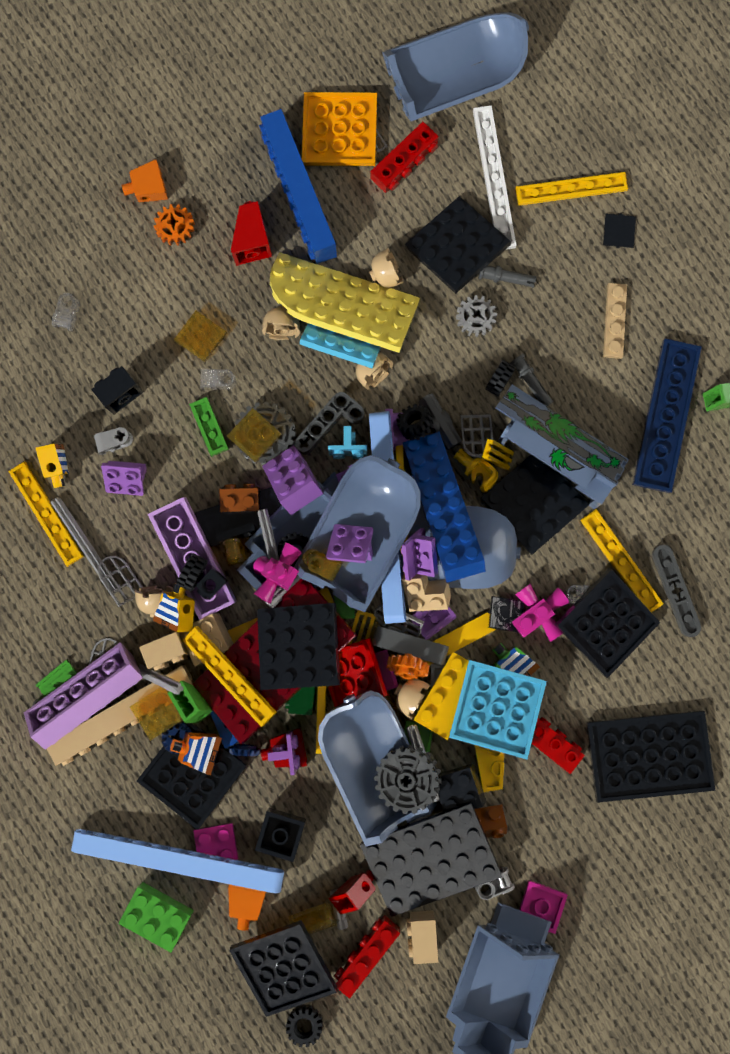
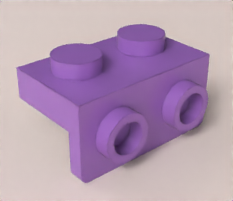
[411,607,457,640]

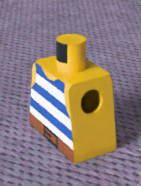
[36,444,69,488]
[153,583,195,632]

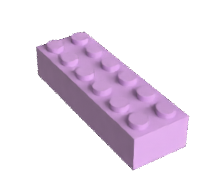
[148,497,237,620]
[24,642,143,750]

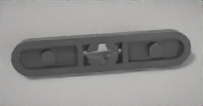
[652,545,701,637]

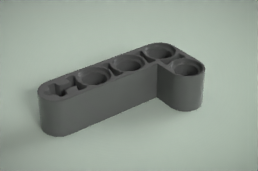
[295,392,364,455]
[370,625,449,666]

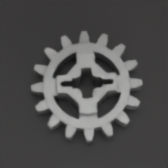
[456,295,497,337]

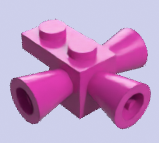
[253,542,302,604]
[512,583,569,642]

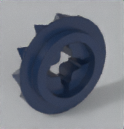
[161,722,192,754]
[229,744,261,756]

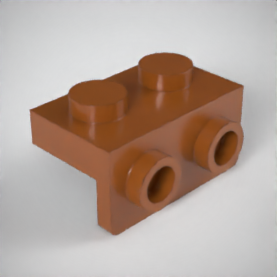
[219,483,260,512]
[475,804,507,838]

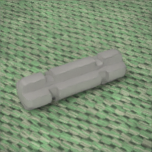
[330,889,348,930]

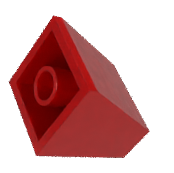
[231,201,272,266]

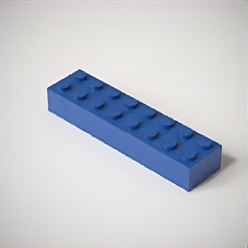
[259,109,337,264]
[402,432,486,583]

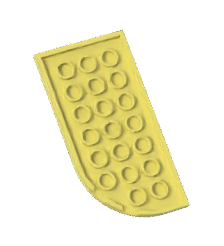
[270,252,420,353]

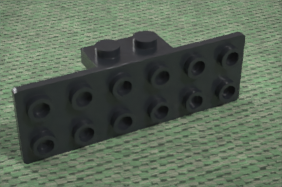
[194,487,282,547]

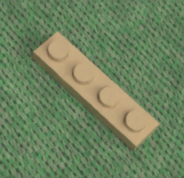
[603,283,627,359]

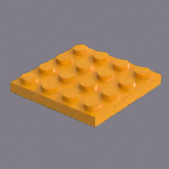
[302,92,377,166]

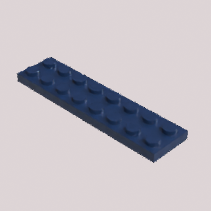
[632,339,702,493]

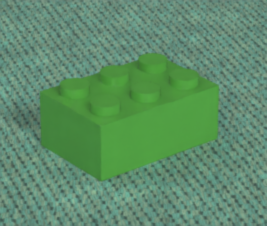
[118,882,194,953]

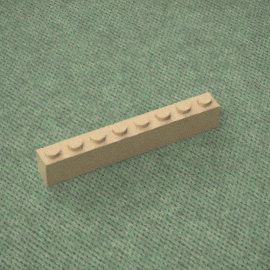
[47,665,194,766]

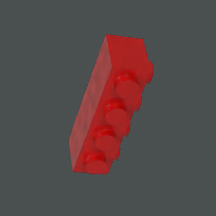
[370,121,439,193]
[531,717,585,774]
[334,915,400,999]

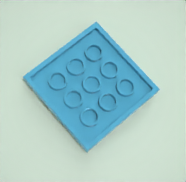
[300,323,381,369]
[449,660,547,760]

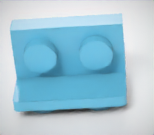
[328,426,367,459]

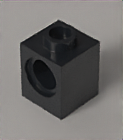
[196,568,228,599]

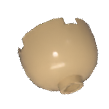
[369,248,403,288]
[262,305,300,340]
[356,352,393,390]
[135,586,174,618]
[395,679,431,719]

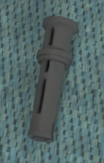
[478,266,536,288]
[510,354,554,406]

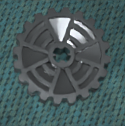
[233,402,296,465]
[374,745,442,814]

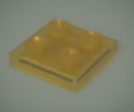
[174,310,227,363]
[227,408,282,463]
[130,687,183,741]

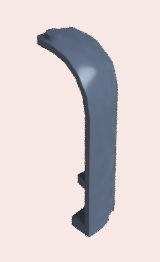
[382,13,529,121]
[294,455,420,612]
[401,503,521,589]
[318,691,437,847]

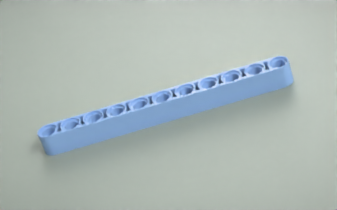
[369,411,406,624]
[71,829,284,893]

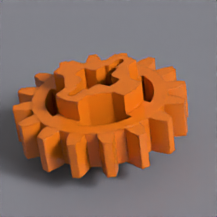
[154,204,195,246]
[386,653,430,680]

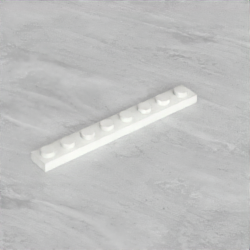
[473,105,516,250]

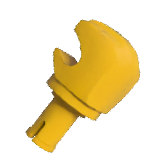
[454,448,498,493]

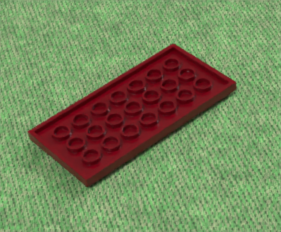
[193,579,356,744]

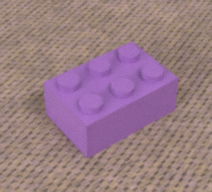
[262,445,323,515]

